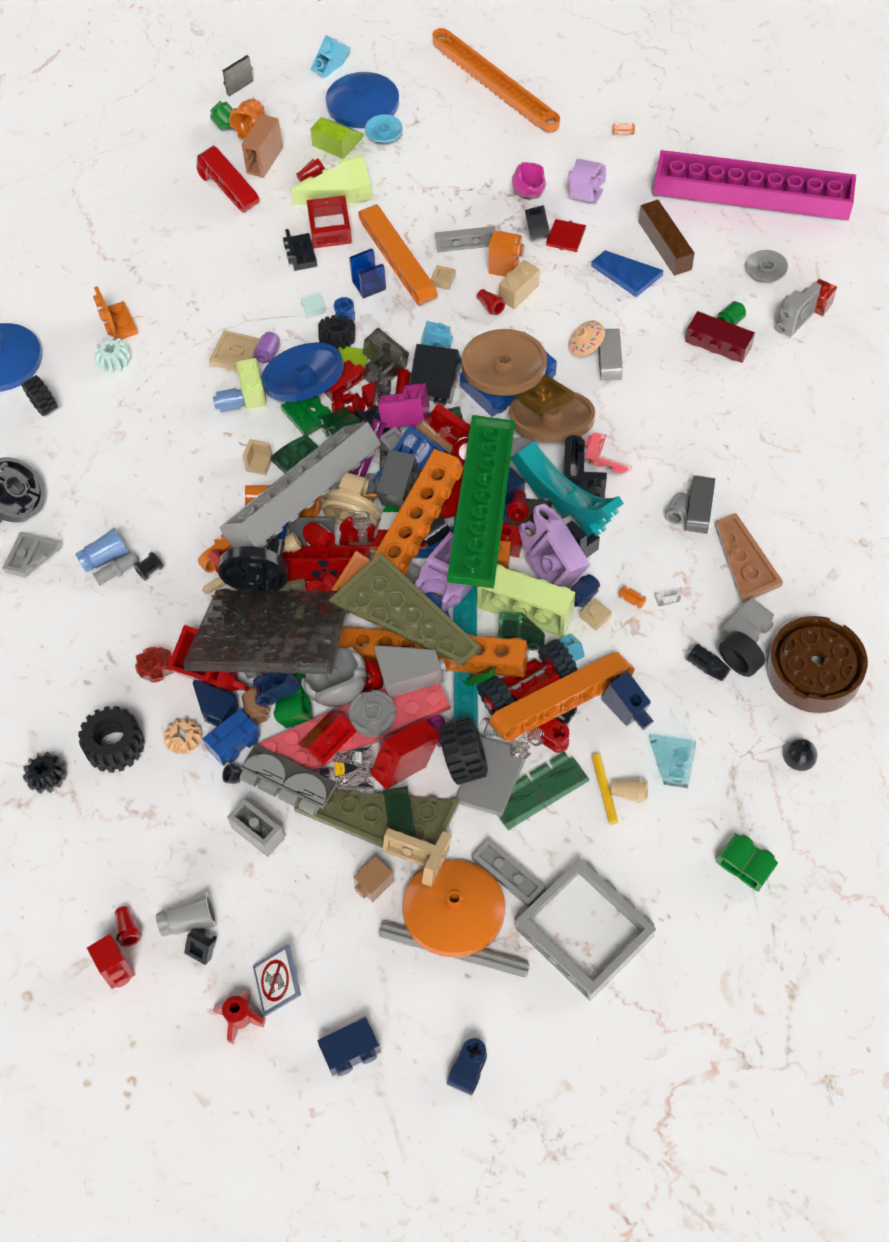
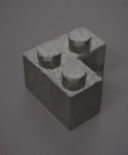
[362,327,409,391]

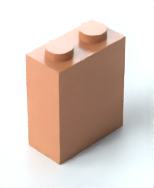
[241,114,283,178]

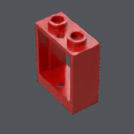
[306,195,352,248]

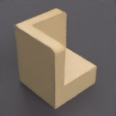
[242,439,273,476]

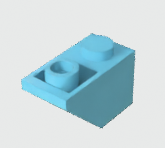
[311,35,351,78]

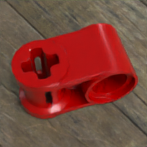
[525,718,569,753]

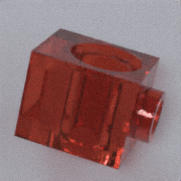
[814,278,837,316]

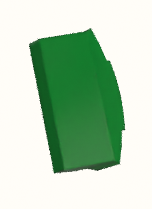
[464,667,495,686]

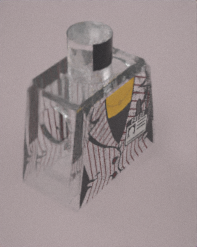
[319,745,375,794]

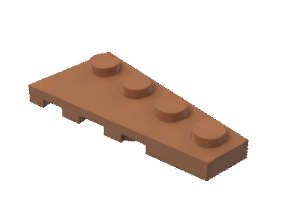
[716,513,783,603]

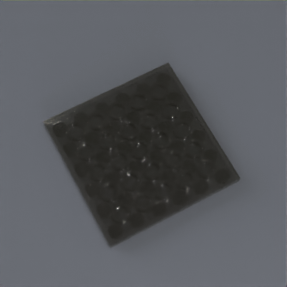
[183,588,349,674]

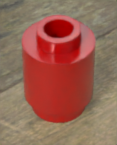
[302,522,335,553]

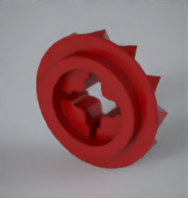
[331,391,365,415]

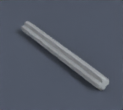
[379,922,530,977]

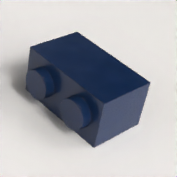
[317,1017,381,1077]

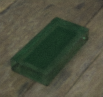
[383,786,416,836]

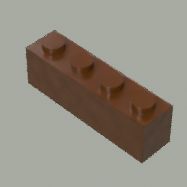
[639,199,695,276]

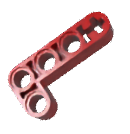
[196,145,260,213]

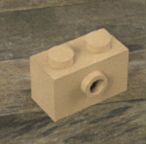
[499,260,540,310]

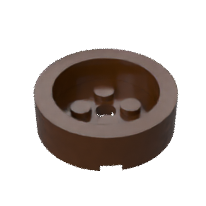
[766,616,868,713]

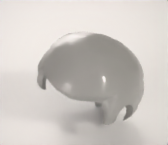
[301,646,367,707]

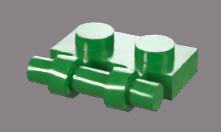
[280,396,331,437]

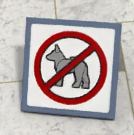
[253,945,301,1016]

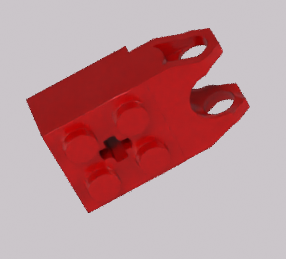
[167,625,261,691]

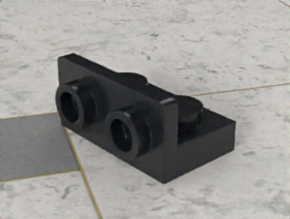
[283,229,317,271]

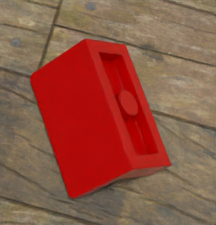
[324,360,365,402]
[298,711,357,765]

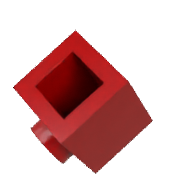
[500,523,523,558]

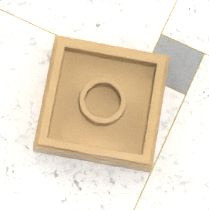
[209,330,260,372]

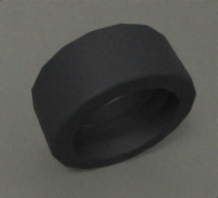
[719,631,765,677]

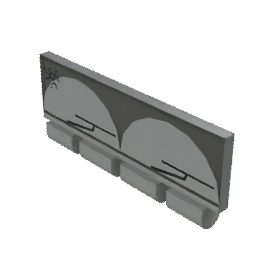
[240,744,337,816]

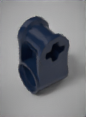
[253,667,301,706]
[446,1038,487,1096]

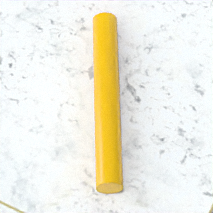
[591,754,619,825]

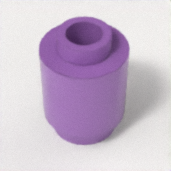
[253,332,280,363]

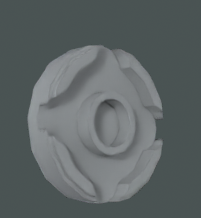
[348,690,397,737]

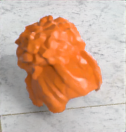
[229,98,265,139]

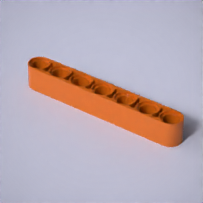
[358,204,438,306]
[489,652,635,741]

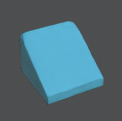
[559,633,584,661]

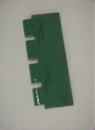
[497,752,590,831]

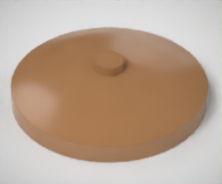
[462,329,547,396]
[509,392,595,442]

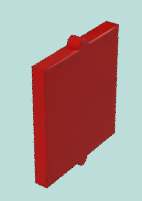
[546,219,586,252]

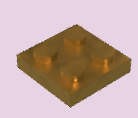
[513,374,574,414]

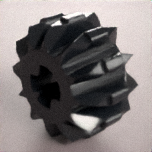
[23,751,66,794]

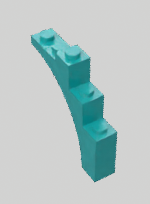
[511,441,624,536]

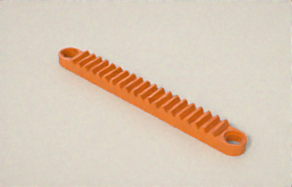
[432,28,560,132]

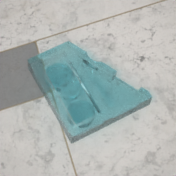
[649,734,696,788]

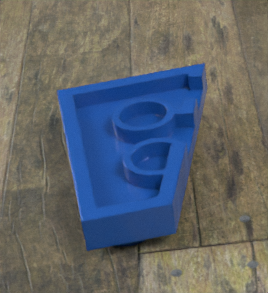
[591,250,664,298]

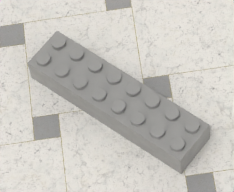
[219,422,381,548]

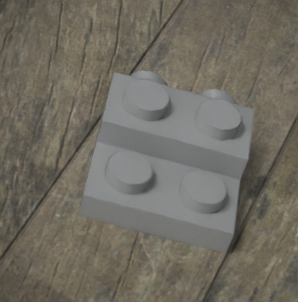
[776,281,822,338]

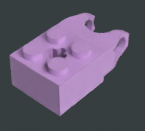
[519,504,591,588]
[415,532,473,611]

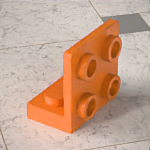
[93,286,138,340]

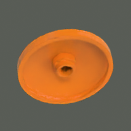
[402,860,505,957]

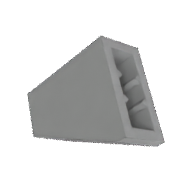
[374,646,447,698]

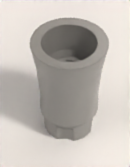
[156,892,217,937]

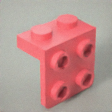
[585,432,632,474]

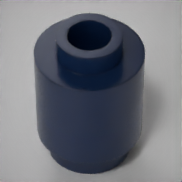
[570,574,600,607]

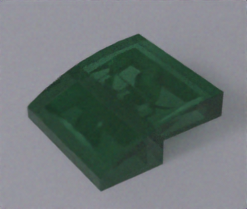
[270,435,318,474]

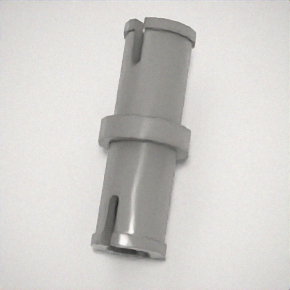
[92,551,139,586]

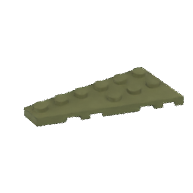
[329,553,481,666]
[294,790,460,848]

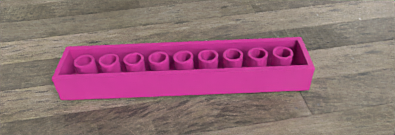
[653,150,856,220]

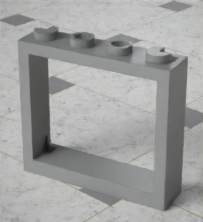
[515,859,656,1001]

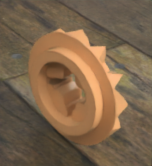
[163,717,202,754]

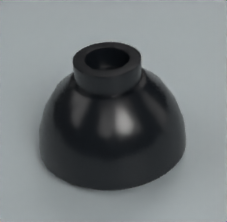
[783,738,818,771]

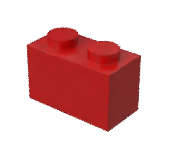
[86,934,135,989]

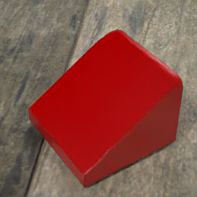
[361,381,378,409]

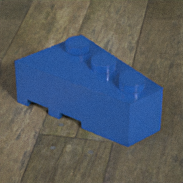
[372,426,449,482]

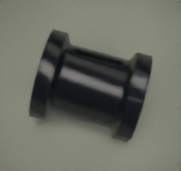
[133,551,163,581]

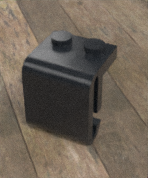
[563,435,607,498]

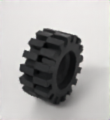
[318,315,355,350]
[21,375,58,416]

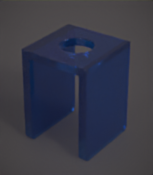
[349,248,386,299]

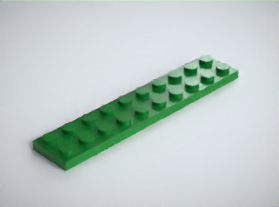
[447,415,515,589]

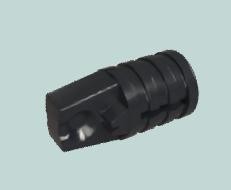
[686,643,731,681]

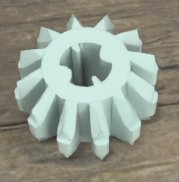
[94,337,130,373]

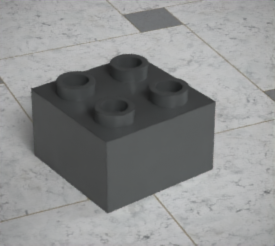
[374,449,420,510]

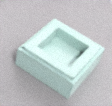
[300,293,326,318]

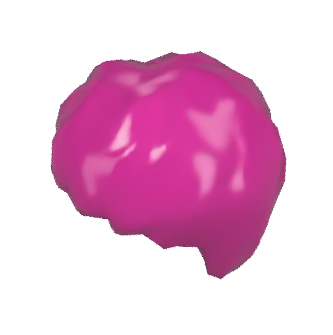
[512,162,546,199]

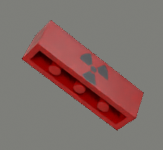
[282,545,372,581]

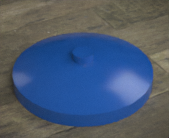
[326,72,399,129]
[0,323,42,392]
[261,342,344,402]

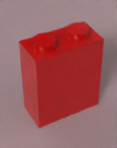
[370,719,440,790]

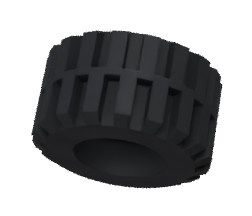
[78,706,145,773]
[439,717,488,785]

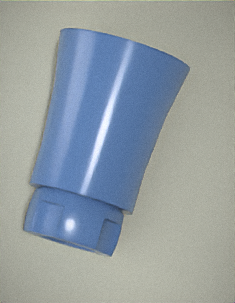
[75,527,129,572]

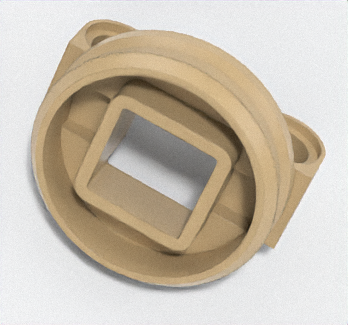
[321,472,382,529]

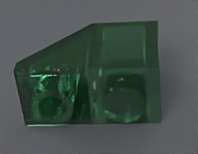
[498,612,545,651]

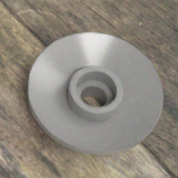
[747,250,788,282]

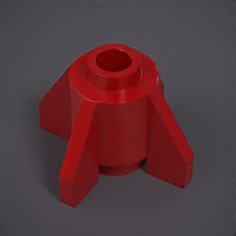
[213,989,266,1044]

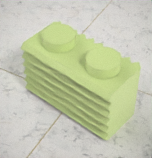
[236,358,266,409]

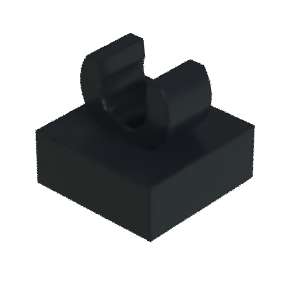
[184,929,217,965]

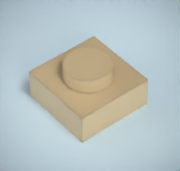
[430,265,456,289]
[579,598,612,631]

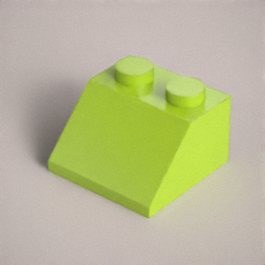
[310,117,364,159]

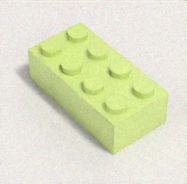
[477,564,575,637]

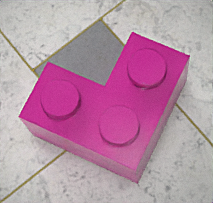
[378,383,430,429]

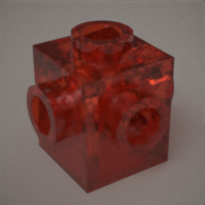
[135,647,174,683]

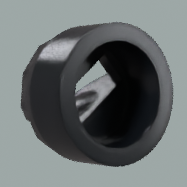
[222,764,242,784]

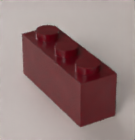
[685,311,755,363]

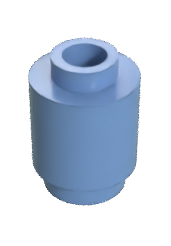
[213,388,245,412]

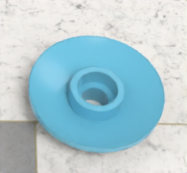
[365,114,403,143]

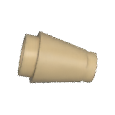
[611,778,648,803]

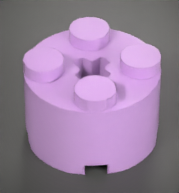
[567,158,606,203]

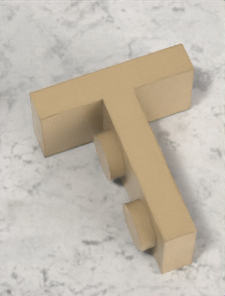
[382,828,452,887]

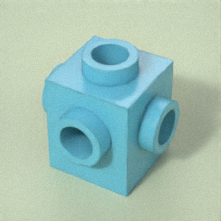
[421,321,453,348]

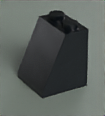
[409,344,461,406]

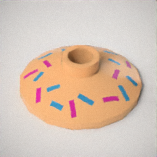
[568,320,605,357]

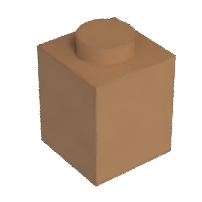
[353,856,394,902]

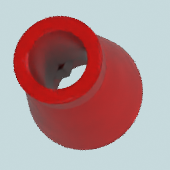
[296,158,325,182]
[476,289,505,315]
[507,491,529,522]
[114,906,141,947]

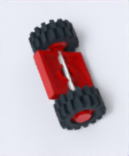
[477,639,578,716]

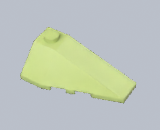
[290,154,372,205]

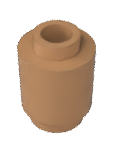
[241,687,270,724]

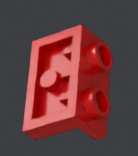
[426,403,470,447]

